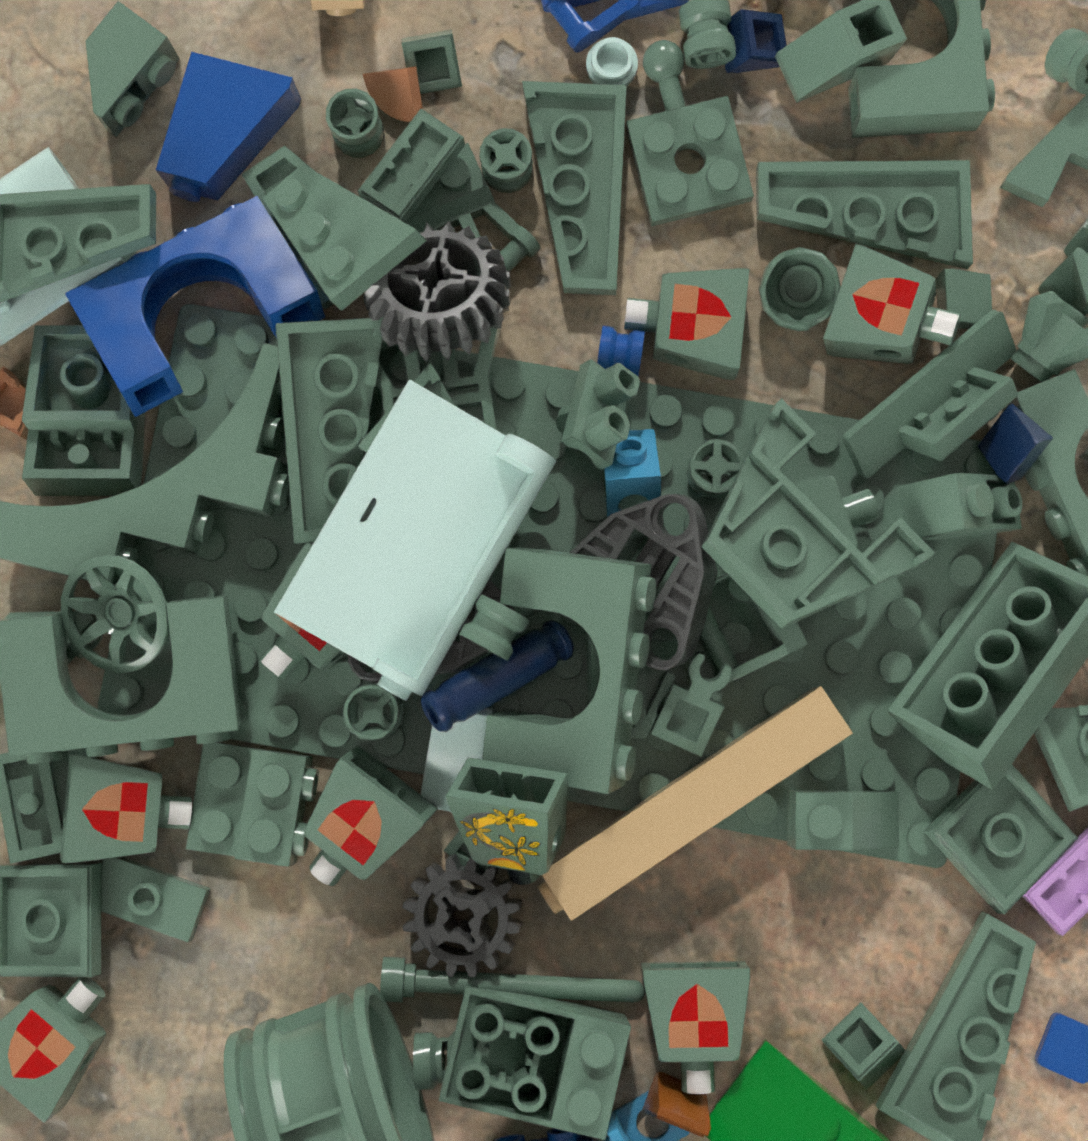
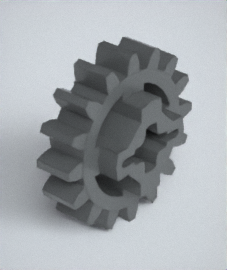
[402,854,523,977]

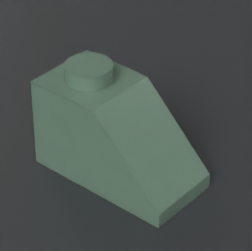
[787,790,899,851]

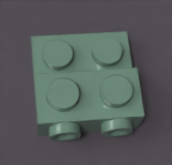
[186,742,319,867]

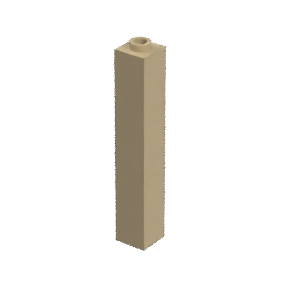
[537,686,853,921]

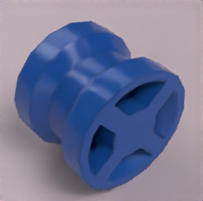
[597,326,645,377]

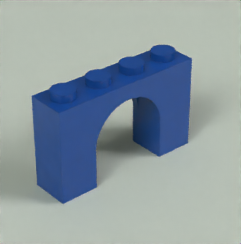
[65,196,325,417]

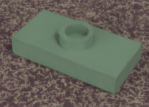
[357,109,465,223]
[101,857,211,942]

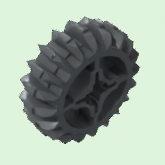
[363,221,511,362]

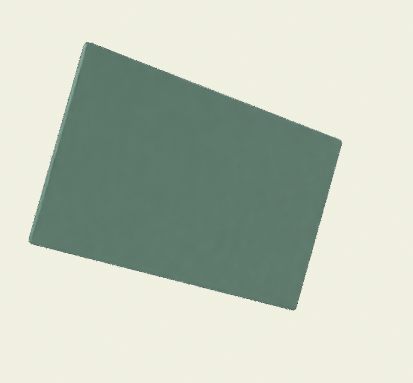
[98,304,997,868]

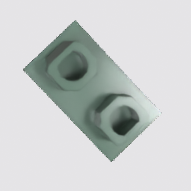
[556,359,640,470]

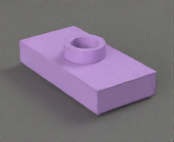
[1022,827,1088,936]

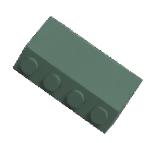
[887,542,1088,790]

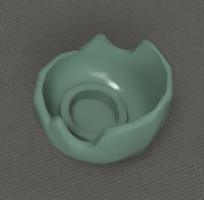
[758,247,841,331]

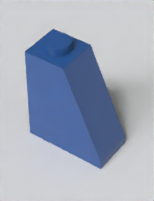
[156,52,301,202]

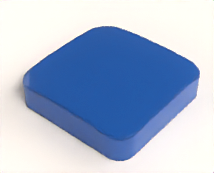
[1035,1013,1088,1084]

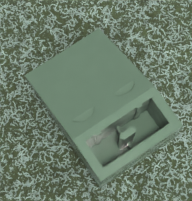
[438,986,631,1140]

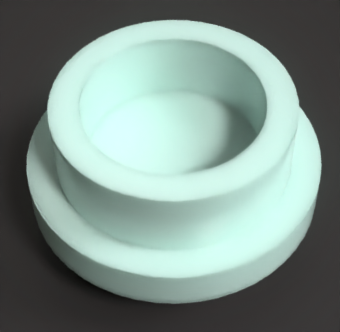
[586,37,638,86]

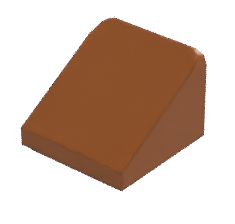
[643,1072,711,1138]

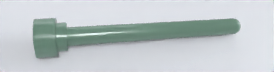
[380,957,645,1003]

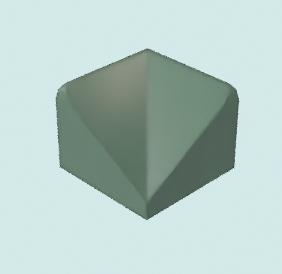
[1038,247,1088,316]

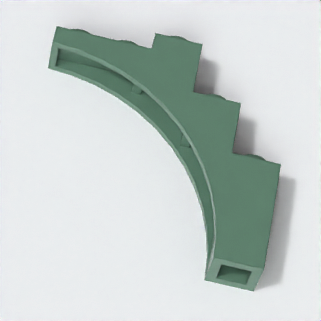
[0,343,289,585]

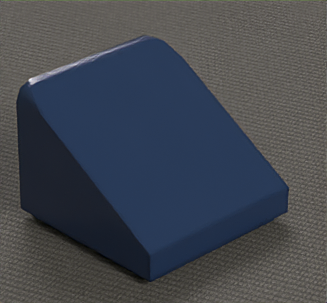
[724,9,787,73]
[978,404,1053,484]

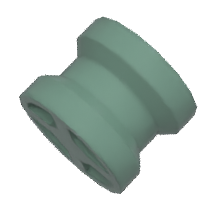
[1044,28,1088,94]
[479,128,533,193]
[687,439,744,500]
[459,594,530,661]

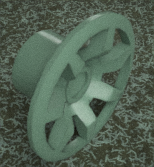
[61,555,169,673]

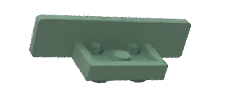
[842,310,1018,478]

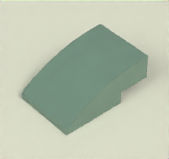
[22,325,145,496]

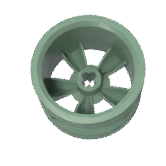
[223,983,435,1141]

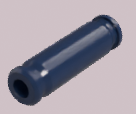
[421,620,574,732]

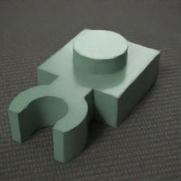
[651,651,732,757]

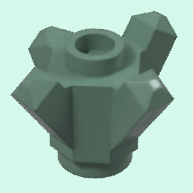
[1010,291,1088,382]

